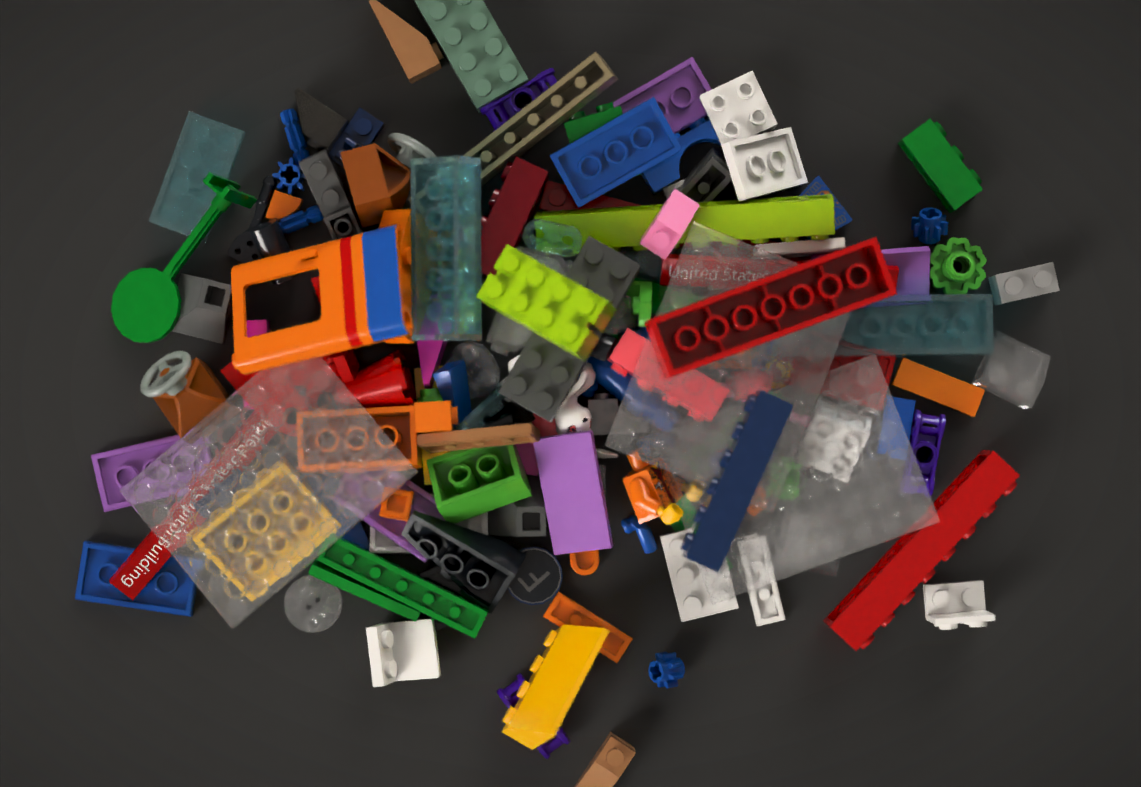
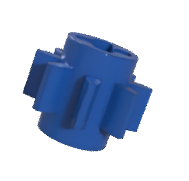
[272,157,306,195]
[911,207,949,244]
[648,652,685,688]

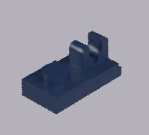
[328,107,385,167]

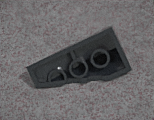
[401,510,526,614]

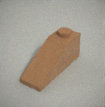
[369,0,444,84]
[574,731,636,787]

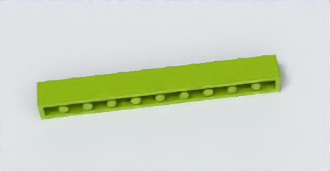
[534,194,835,256]

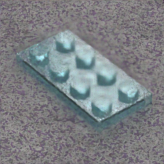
[149,111,246,242]

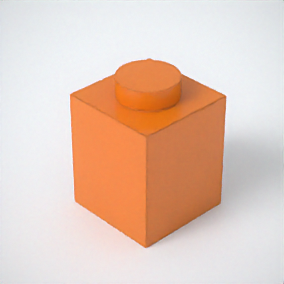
[414,401,459,433]

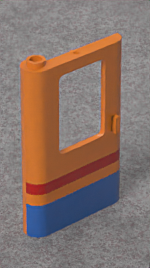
[231,224,414,375]

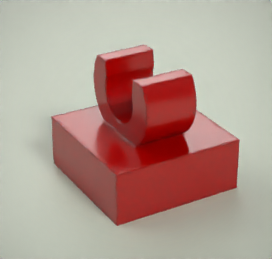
[323,349,360,383]

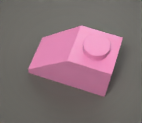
[640,188,700,260]

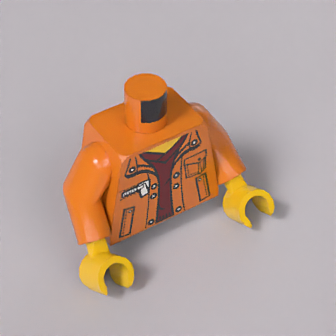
[623,448,707,524]

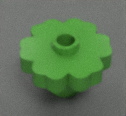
[930,237,987,297]

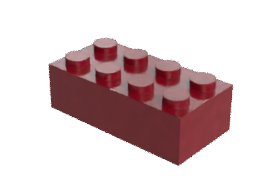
[464,157,549,277]

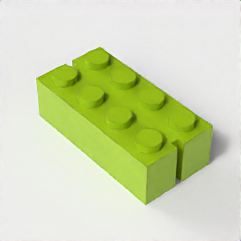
[476,244,617,361]

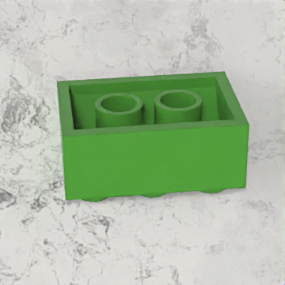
[426,444,532,524]

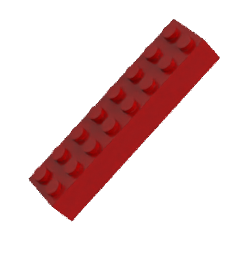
[644,237,897,379]
[823,450,1020,651]

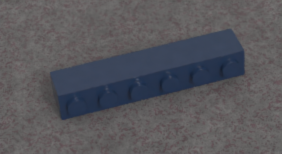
[680,390,794,573]

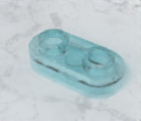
[523,219,583,257]

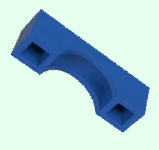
[640,117,722,196]

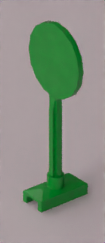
[111,172,257,343]

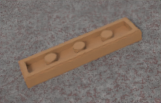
[417,423,540,453]

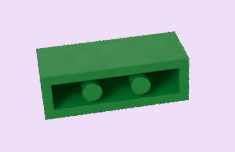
[897,118,983,213]

